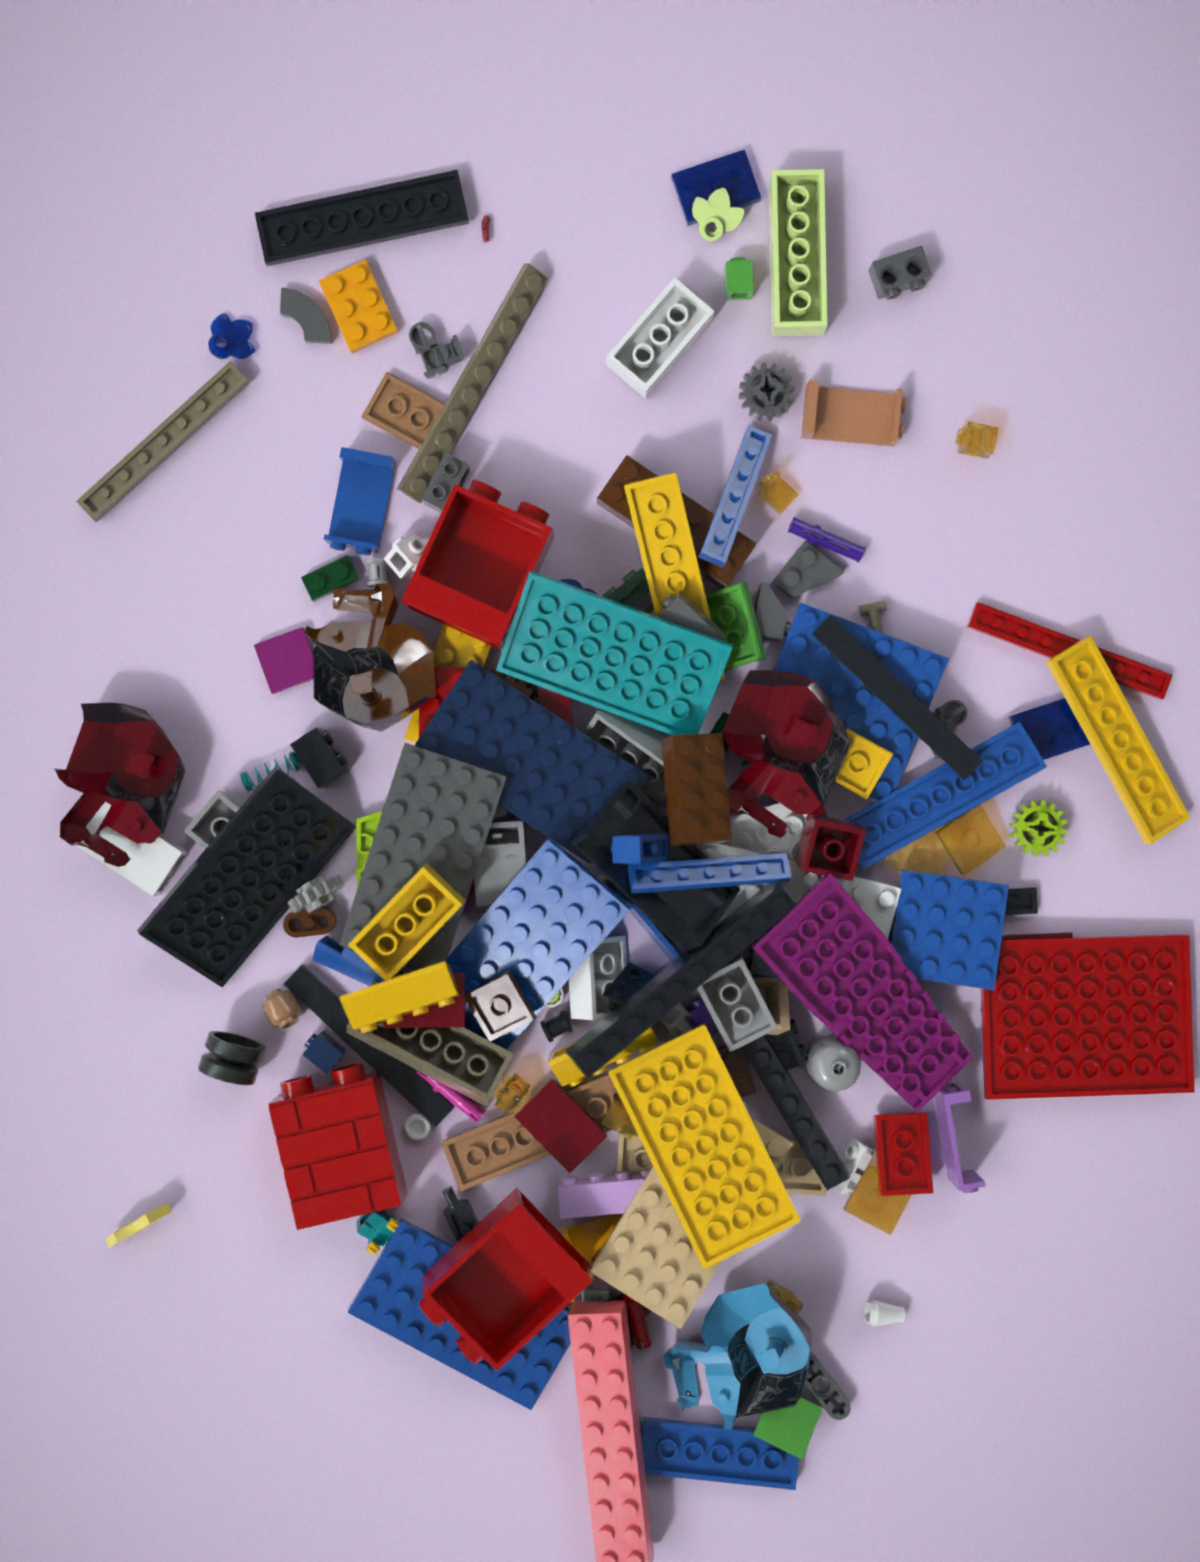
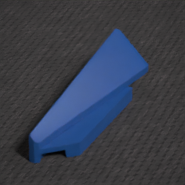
[313,935,404,986]

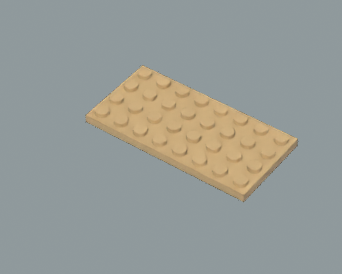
[590,1116,793,1329]

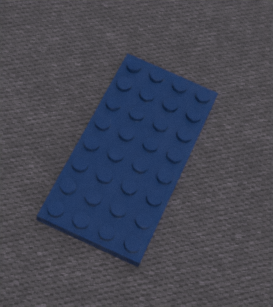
[415,660,648,864]

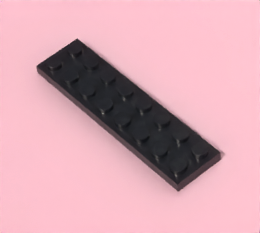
[255,169,469,266]

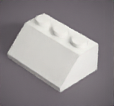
[569,935,627,1020]

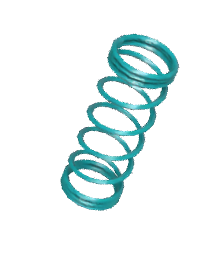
[240,751,301,792]

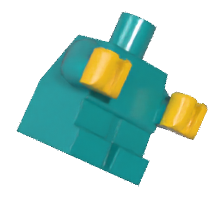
[356,1210,399,1255]

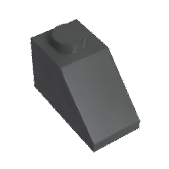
[754,582,790,642]

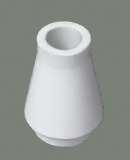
[864,1300,905,1327]

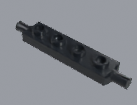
[442,1186,479,1243]

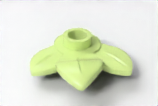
[692,187,744,241]

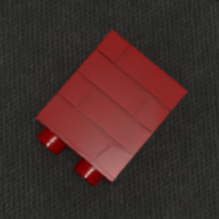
[401,480,554,651]
[268,1063,408,1230]
[419,1187,593,1371]

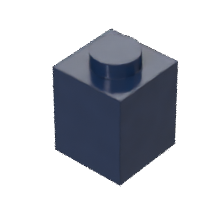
[302,1031,348,1075]

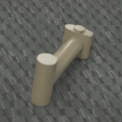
[859,600,887,634]

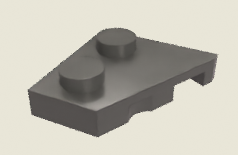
[772,541,844,598]

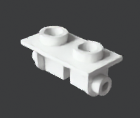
[833,1138,874,1196]

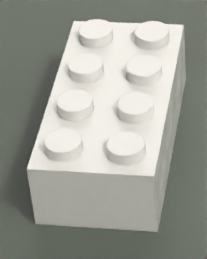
[606,277,715,399]

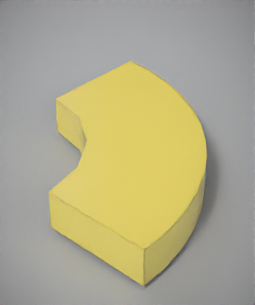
[106,1203,173,1248]

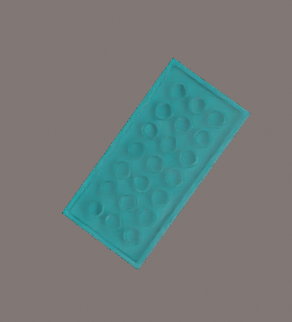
[496,571,733,735]

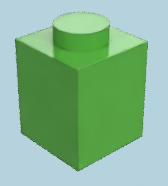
[724,257,754,300]

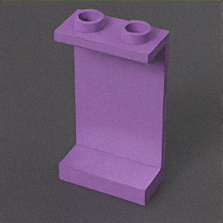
[934,1082,986,1193]

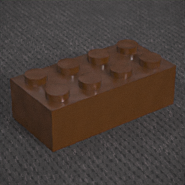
[661,733,732,846]

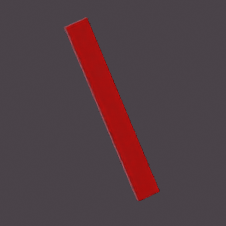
[967,602,1173,700]

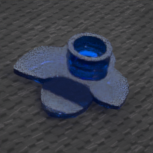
[208,313,256,359]

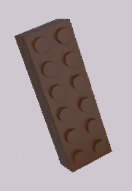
[597,455,757,589]

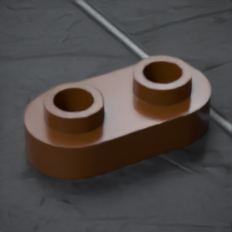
[283,908,337,938]

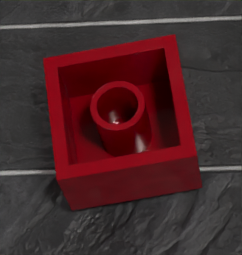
[795,815,866,881]

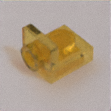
[758,471,799,515]
[601,1098,638,1141]

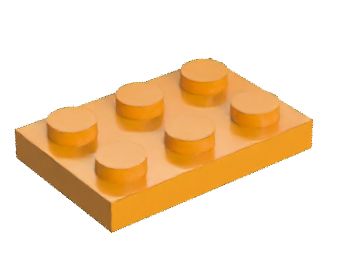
[318,259,399,354]

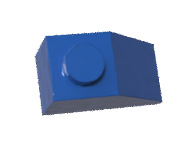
[611,833,670,864]

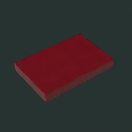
[384,973,465,1028]
[514,1078,608,1173]

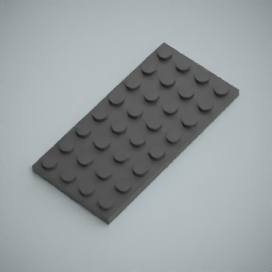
[339,743,507,970]

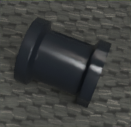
[540,1010,574,1043]

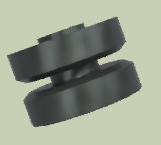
[198,1031,266,1085]

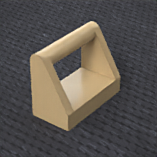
[753,977,790,1035]

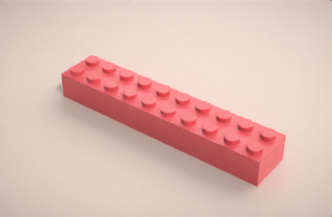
[568,1300,655,1562]

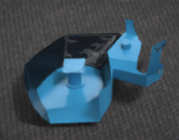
[664,1283,812,1430]

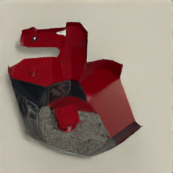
[722,670,850,839]
[53,702,186,867]

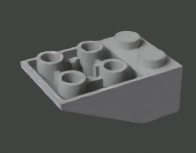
[474,821,526,907]

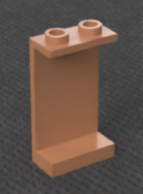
[801,380,906,447]

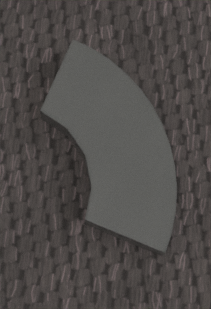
[280,288,332,344]

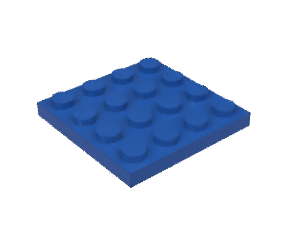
[891,870,1009,990]

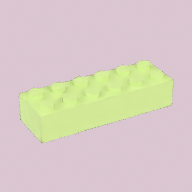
[768,169,827,336]

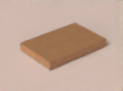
[361,372,444,450]

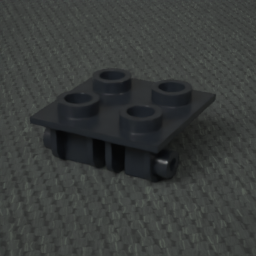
[602,962,655,1012]

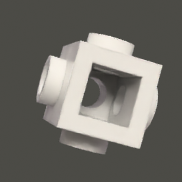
[384,534,426,579]

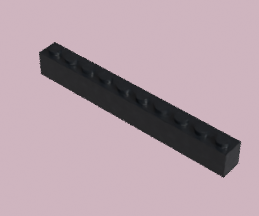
[564,883,796,1079]

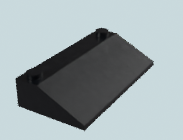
[570,779,741,953]

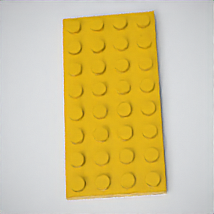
[608,1024,801,1269]

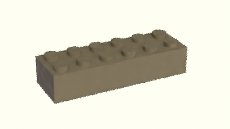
[346,980,513,1106]

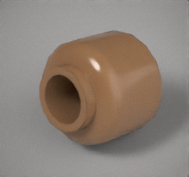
[262,989,302,1030]

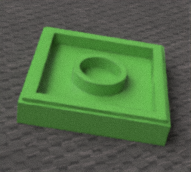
[753,1397,822,1460]

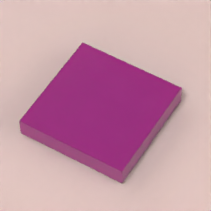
[254,627,314,694]

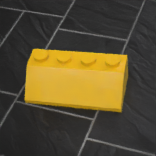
[339,961,460,1034]
[548,1026,658,1087]

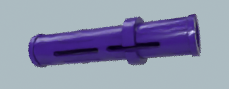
[787,517,866,563]

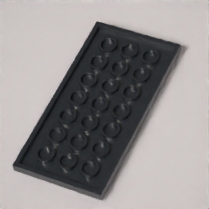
[137,765,356,987]

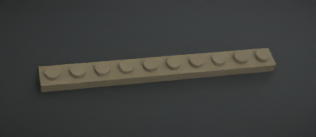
[397,263,548,503]

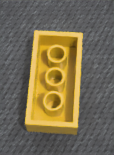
[348,863,466,981]

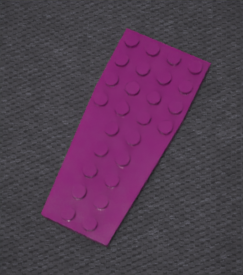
[751,873,974,1111]

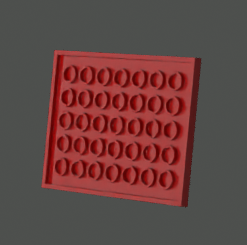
[981,934,1195,1100]

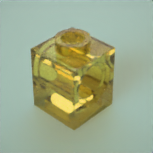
[955,421,999,459]

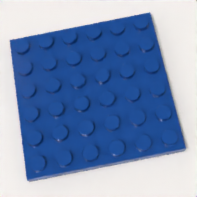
[773,602,949,800]

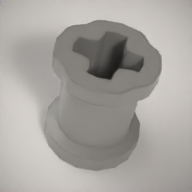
[365,558,390,588]

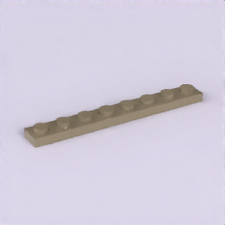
[76,361,250,522]

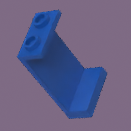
[323,447,396,556]
[614,889,680,976]

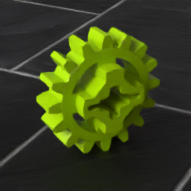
[1009,800,1068,857]

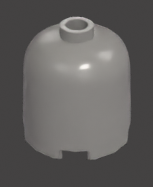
[805,1035,861,1091]

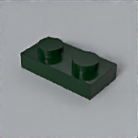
[301,555,360,602]

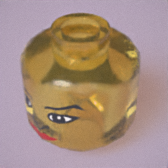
[493,1073,531,1114]

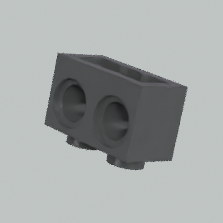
[868,246,932,300]
[421,453,471,513]

